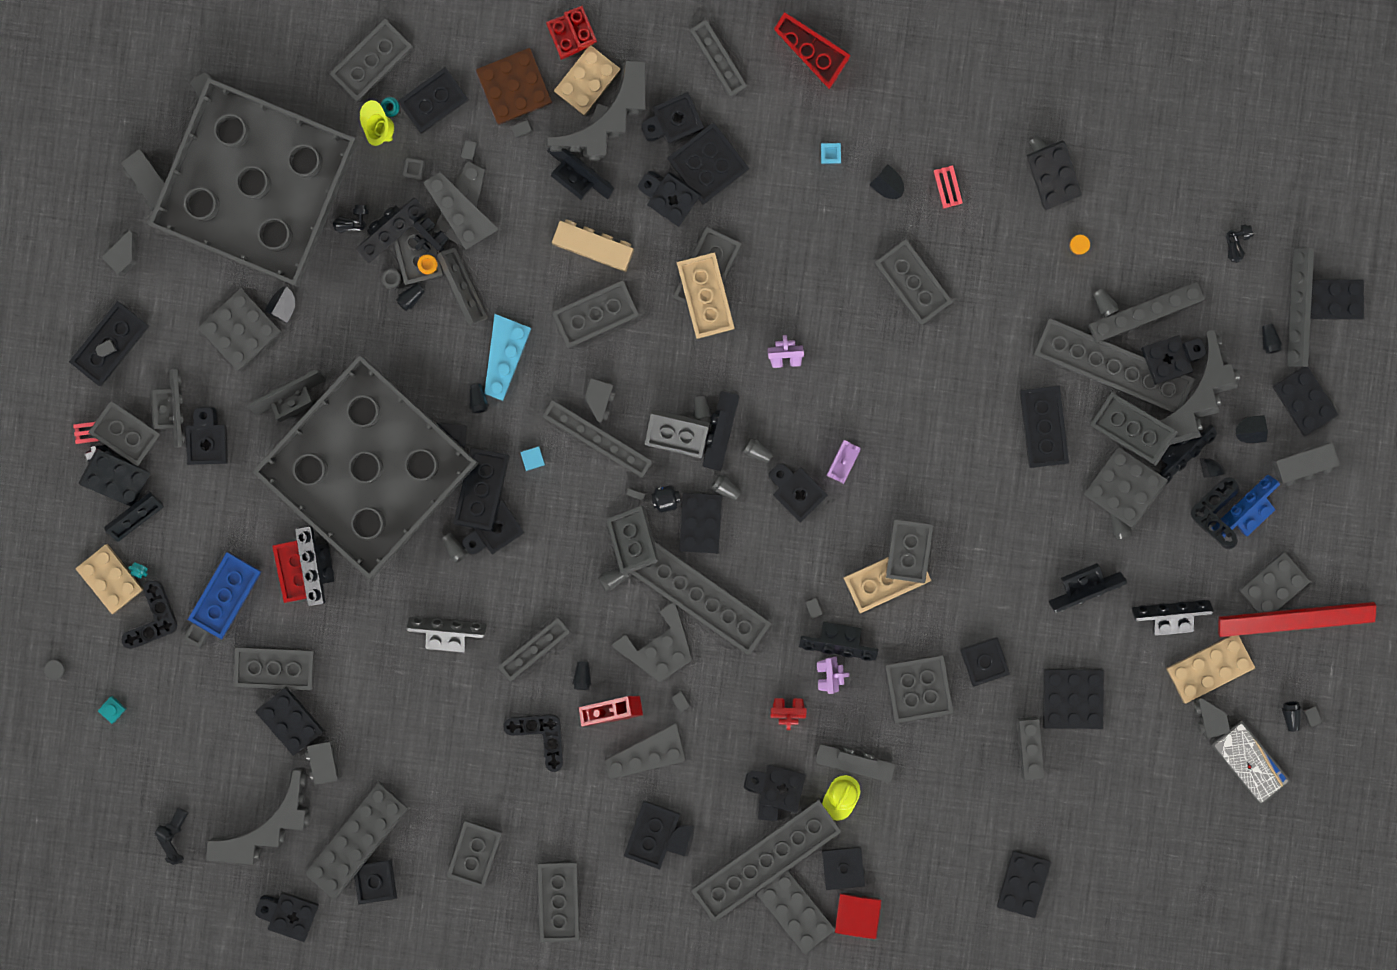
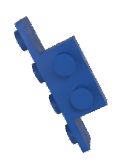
[1212,475,1280,537]

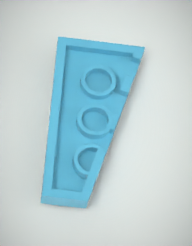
[484,314,532,401]

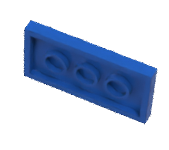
[188,552,262,639]

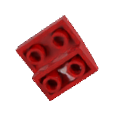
[546,6,597,60]
[835,893,882,939]

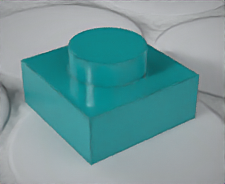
[98,696,127,724]

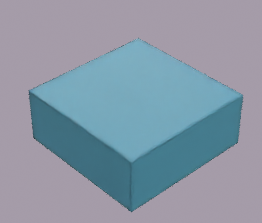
[821,143,841,164]
[520,447,545,471]

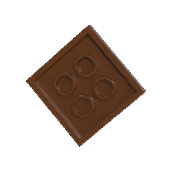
[476,48,552,125]

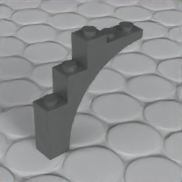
[545,61,645,161]
[1161,330,1241,445]
[206,768,311,865]

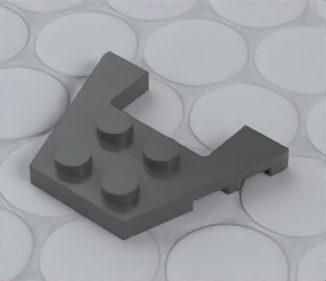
[611,602,692,682]

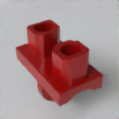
[771,698,807,730]

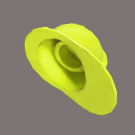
[360,100,394,146]
[822,775,860,821]

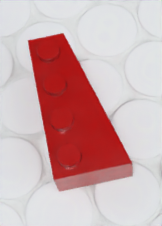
[774,12,851,90]

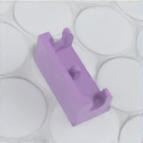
[826,440,861,484]

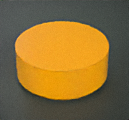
[1069,235,1090,255]
[417,254,438,275]

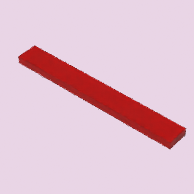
[1218,602,1377,637]

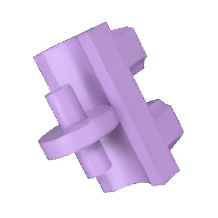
[768,335,804,368]
[817,657,849,694]

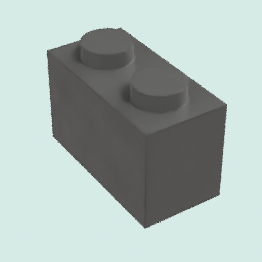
[305,740,341,785]

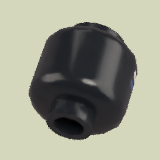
[651,485,681,513]

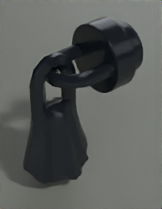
[333,205,369,233]
[1226,224,1253,263]

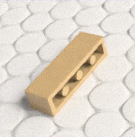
[552,220,634,272]

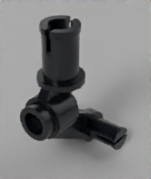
[155,807,189,865]

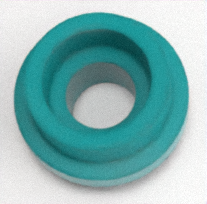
[380,97,400,117]
[128,562,148,579]

